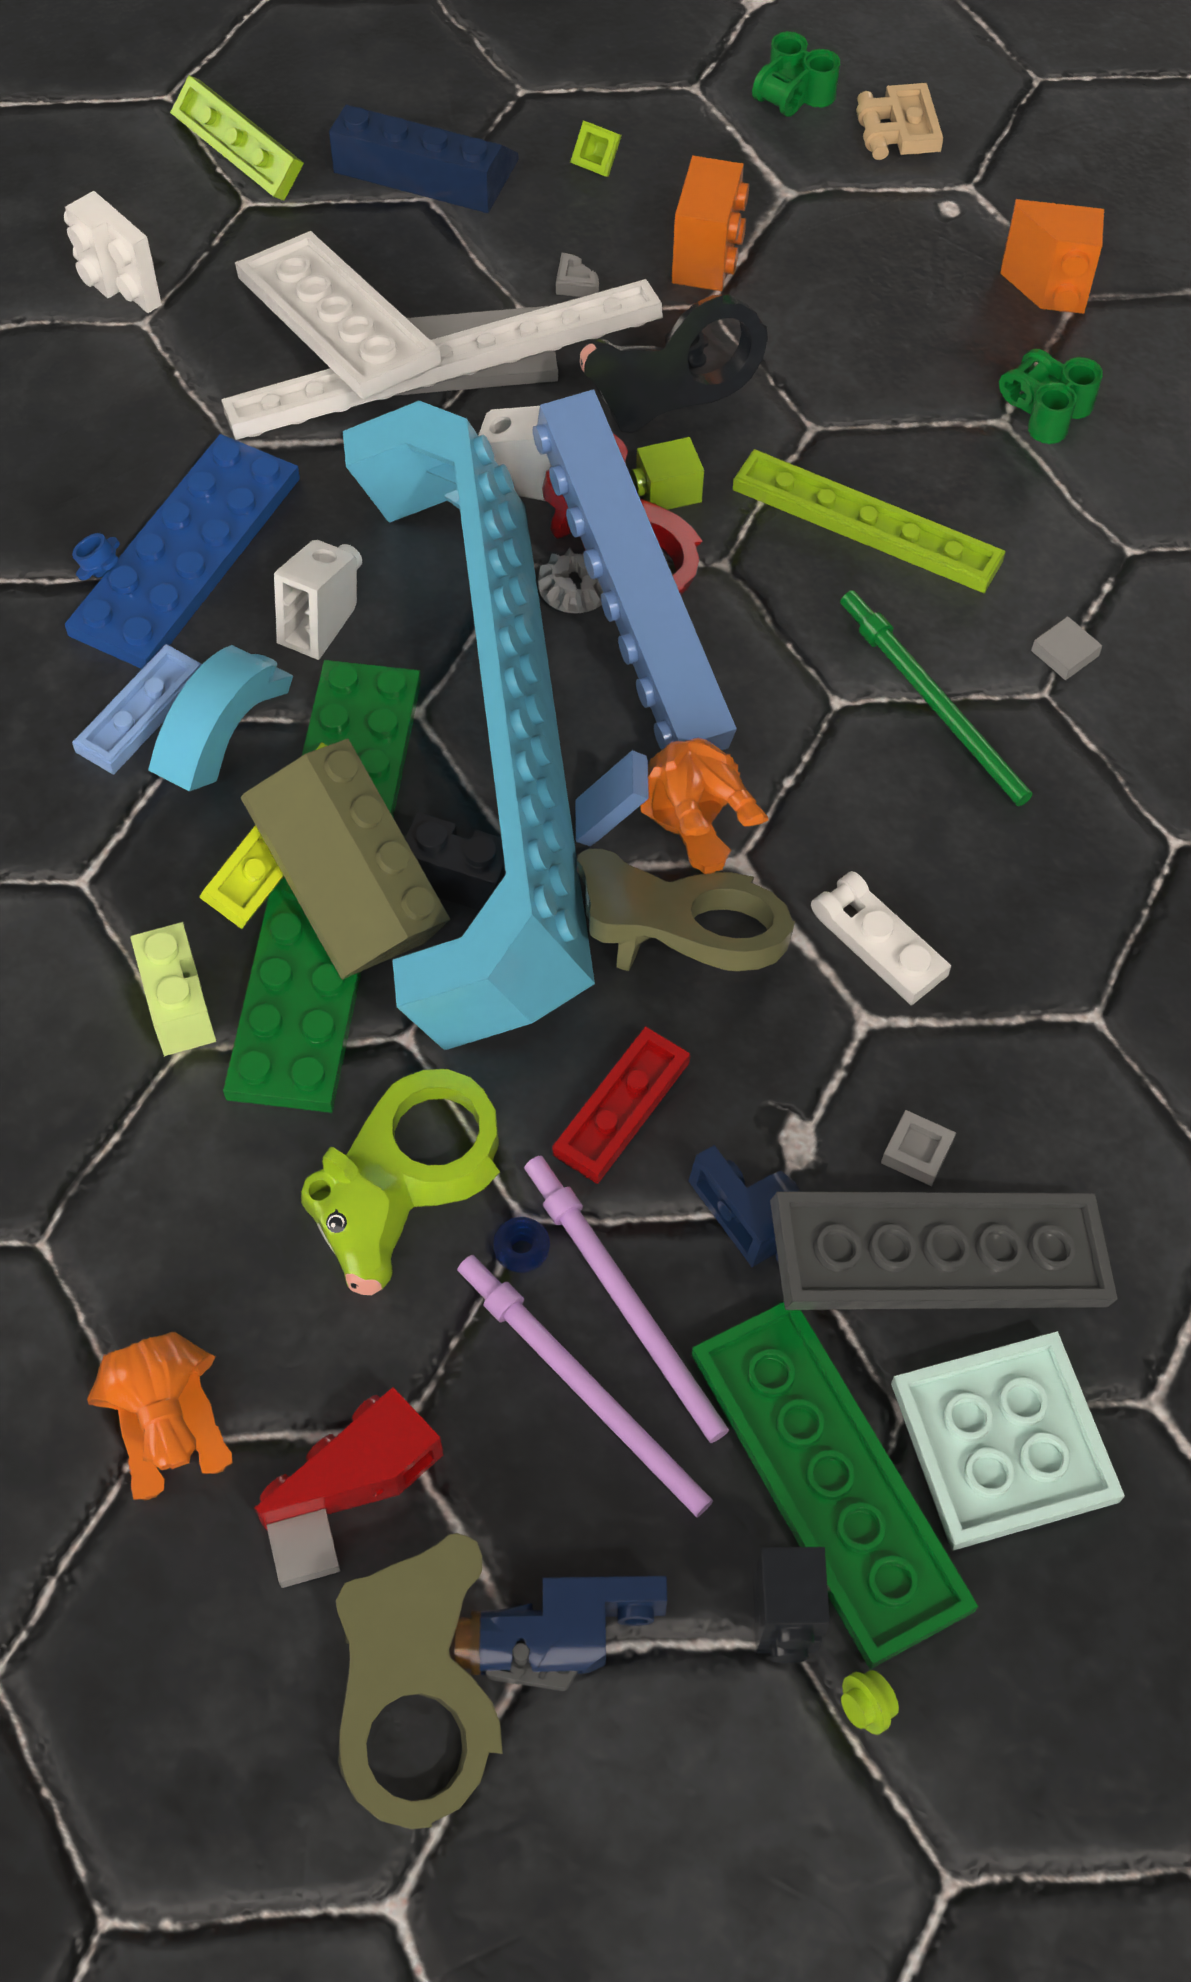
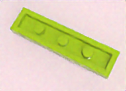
[170,75,304,201]

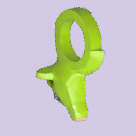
[301,1069,500,1296]

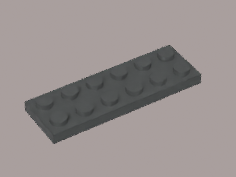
[770,1192,1118,1310]

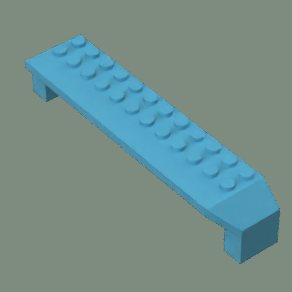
[343,401,595,1050]

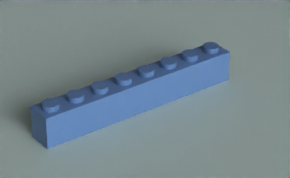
[532,389,737,750]

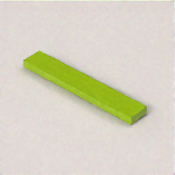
[733,449,1006,594]

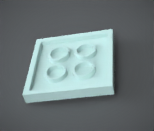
[891,1331,1125,1551]

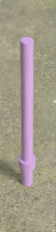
[524,1156,729,1443]
[457,1255,713,1517]

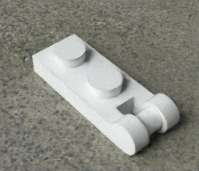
[811,871,951,1006]

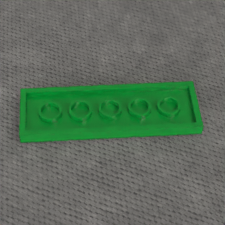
[692,1302,978,1669]

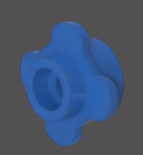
[72,533,120,580]

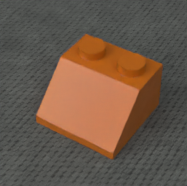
[1000,199,1104,314]

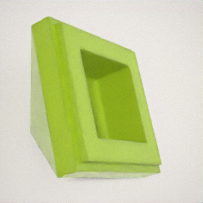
[570,120,622,177]

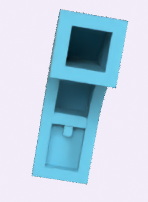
[148,645,293,791]

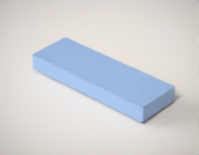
[72,644,202,775]

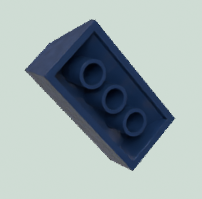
[329,105,519,213]

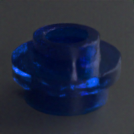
[494,1217,550,1273]

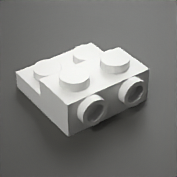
[64,191,162,313]

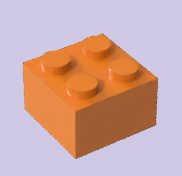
[672,155,749,291]

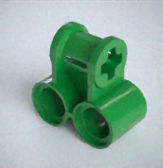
[752,31,840,117]
[999,349,1103,444]

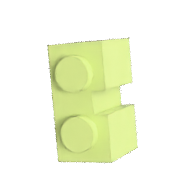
[130,922,216,1056]

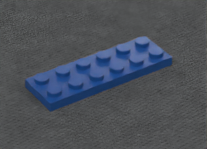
[65,434,300,669]

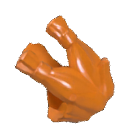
[640,737,768,874]
[87,1332,233,1501]

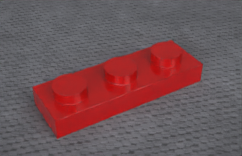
[552,1026,690,1184]

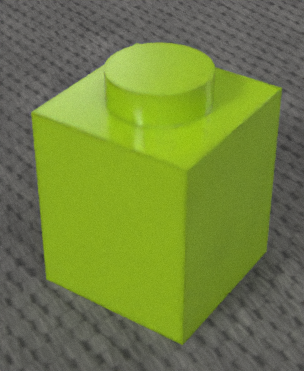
[630,437,704,510]

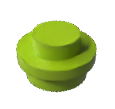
[841,1670,899,1735]

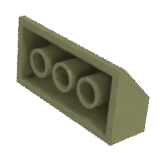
[240,739,450,980]

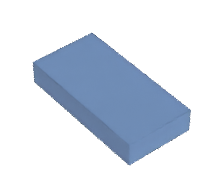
[575,750,649,847]

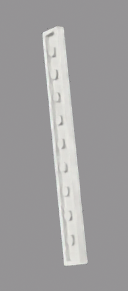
[221,279,663,440]

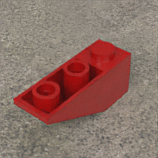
[255,1387,443,1531]

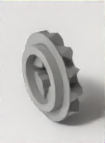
[538,547,603,613]

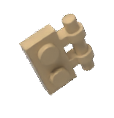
[856,83,943,160]

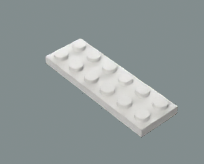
[235,231,442,399]

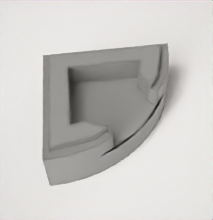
[556,253,599,297]

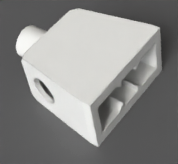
[478,406,551,501]
[274,540,362,660]

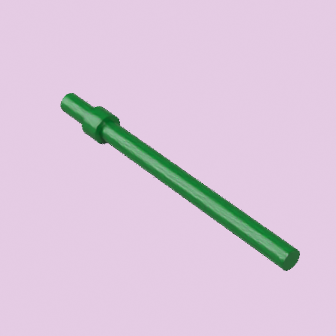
[840,590,1033,806]

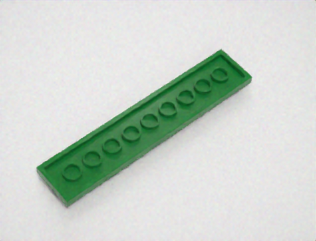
[223,660,421,1113]

